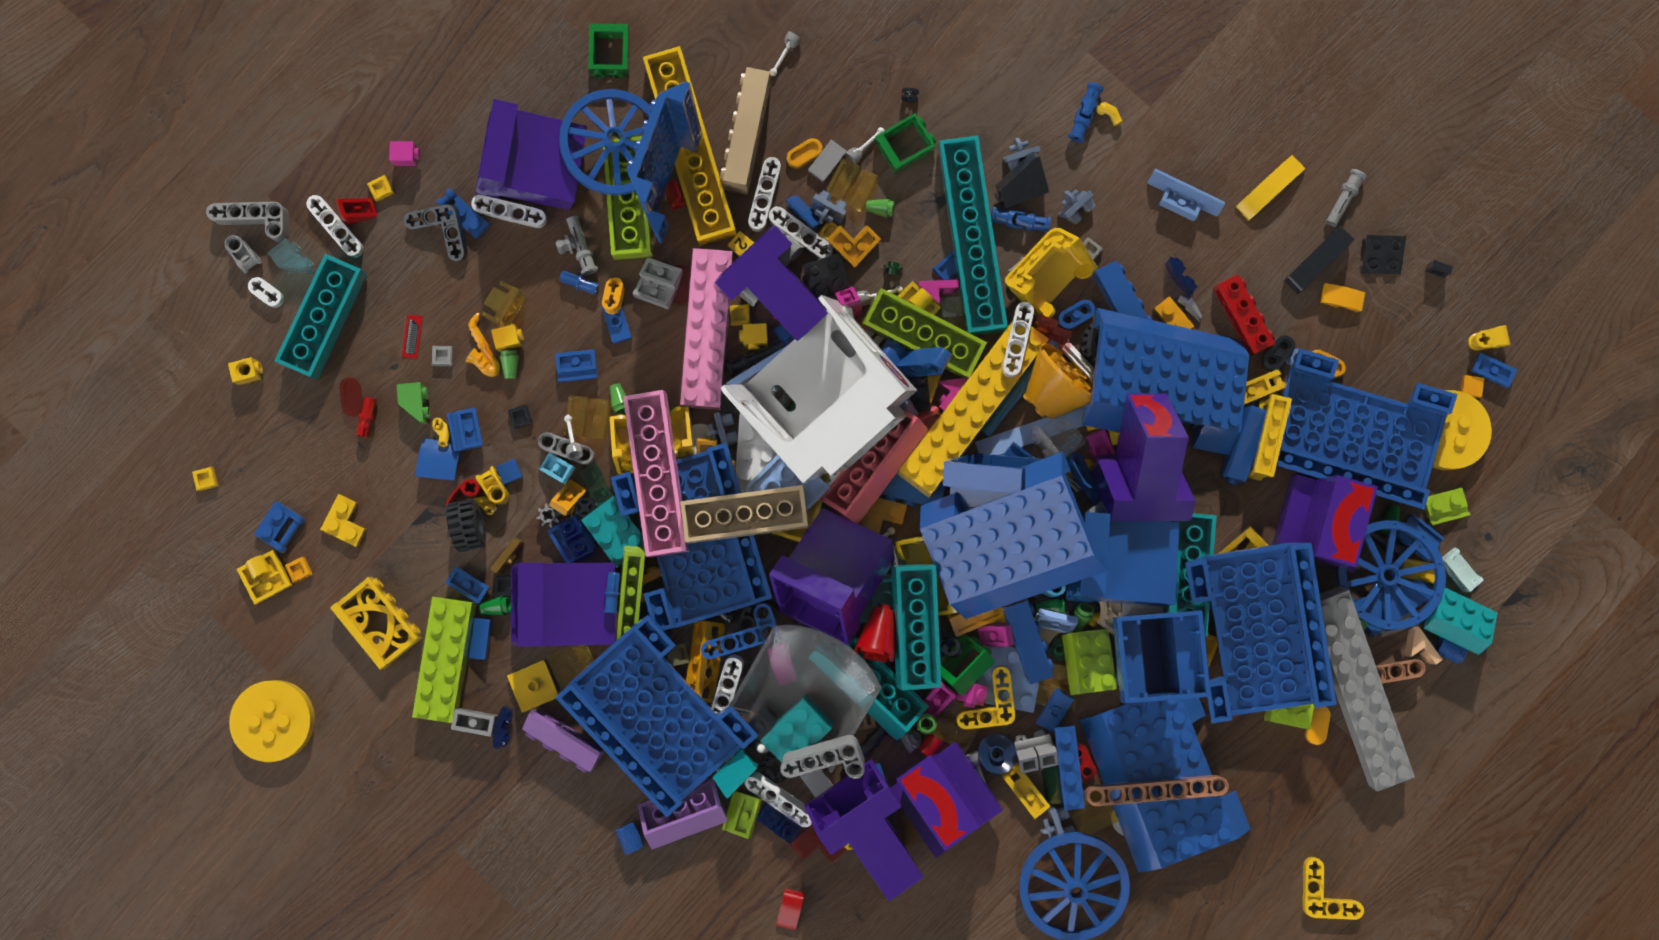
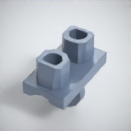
[1002,137,1040,171]
[1058,189,1096,224]
[810,191,847,225]
[704,412,738,448]
[1040,807,1075,846]

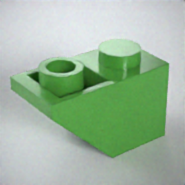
[397,382,430,424]

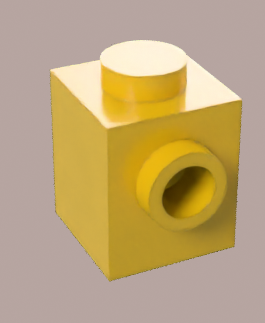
[739,323,768,350]
[491,324,524,352]

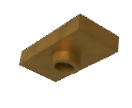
[491,537,524,574]

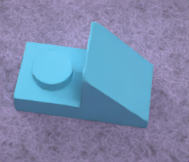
[539,453,576,485]

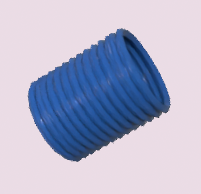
[1434,636,1468,664]
[615,822,644,855]

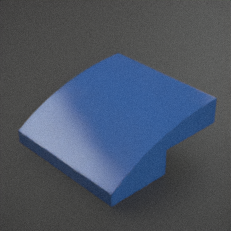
[415,438,462,481]

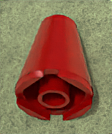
[854,604,895,662]

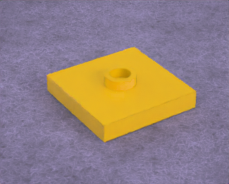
[507,660,559,713]

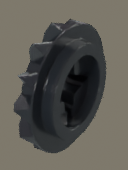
[759,752,788,784]

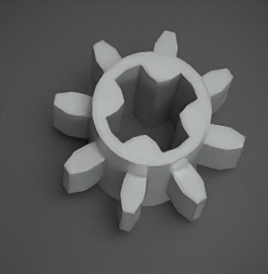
[536,503,561,528]

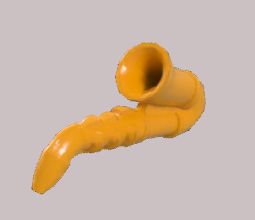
[465,313,501,377]

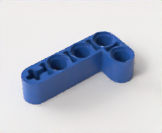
[881,339,952,377]
[701,604,778,659]

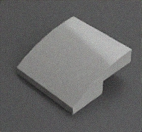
[632,257,683,309]

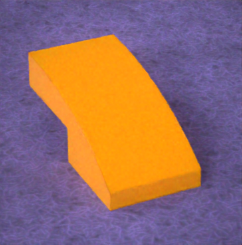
[1320,283,1365,312]

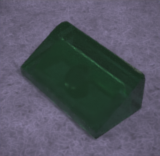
[1041,765,1063,804]

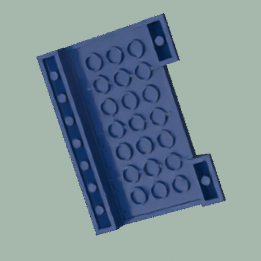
[627,81,702,243]
[1082,308,1249,455]
[1276,349,1457,510]
[610,443,772,631]
[920,451,1110,619]
[1185,543,1337,723]
[556,615,758,817]
[1079,698,1251,873]

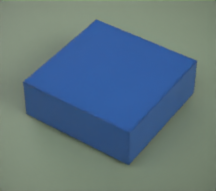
[496,459,523,485]

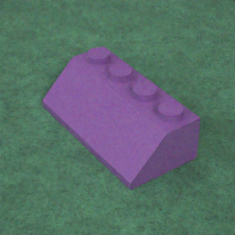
[522,707,605,773]
[638,777,728,850]

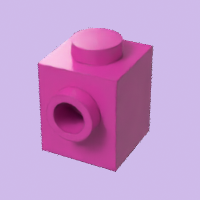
[389,141,421,166]
[954,683,988,708]

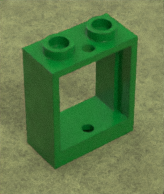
[588,24,630,78]
[875,113,936,174]
[940,634,995,696]

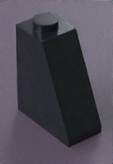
[995,152,1049,208]

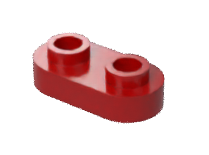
[1077,743,1096,782]

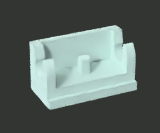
[1442,548,1483,592]

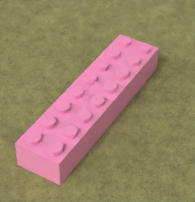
[680,248,734,410]
[623,390,690,558]

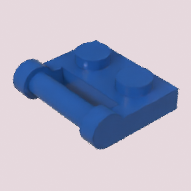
[253,501,306,553]

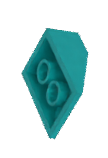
[713,748,759,799]

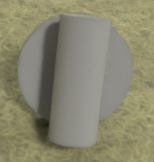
[556,235,576,254]
[900,729,922,753]

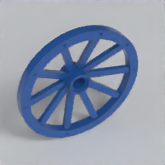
[559,89,651,195]
[1336,520,1446,630]
[1019,832,1130,940]

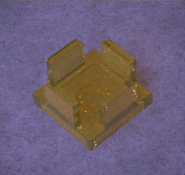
[481,281,526,327]

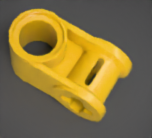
[1468,325,1511,351]
[475,466,510,505]

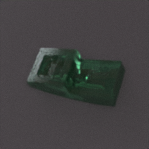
[579,462,613,508]

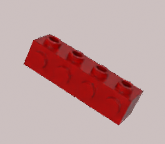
[1213,274,1275,357]

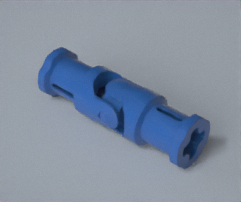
[1068,82,1104,143]
[991,206,1051,234]

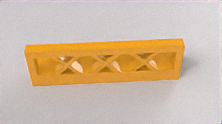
[946,598,1028,637]
[686,620,725,703]

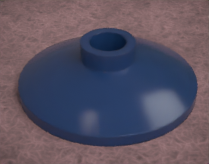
[978,734,1017,774]

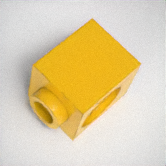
[228,357,263,385]

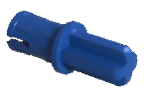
[559,271,599,295]
[604,572,620,613]

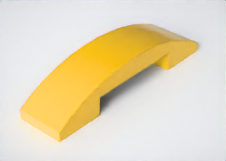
[1236,155,1305,221]

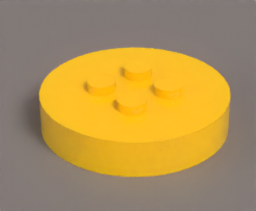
[1433,390,1492,470]
[229,680,315,762]

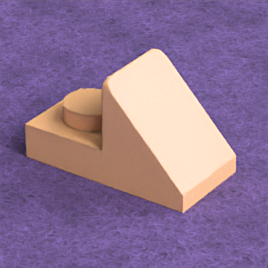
[1405,627,1443,664]

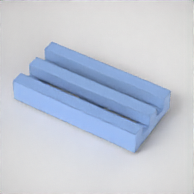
[1034,609,1078,634]

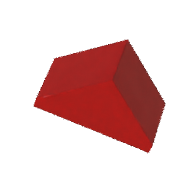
[336,198,377,226]

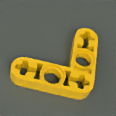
[957,666,1015,729]
[1302,857,1364,920]

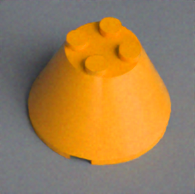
[1023,343,1093,420]

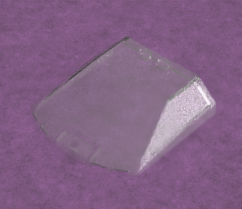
[729,625,882,773]

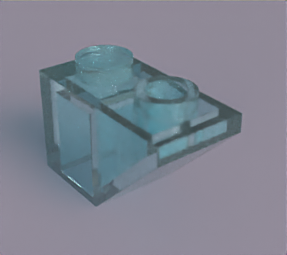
[267,238,316,274]

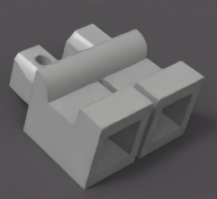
[1014,730,1059,774]

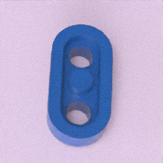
[1058,300,1095,330]
[1066,452,1095,491]

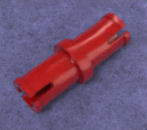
[356,397,377,438]

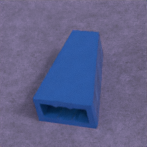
[1220,406,1266,485]
[1355,580,1431,637]

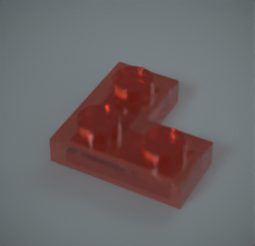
[1032,314,1073,345]
[790,825,847,863]

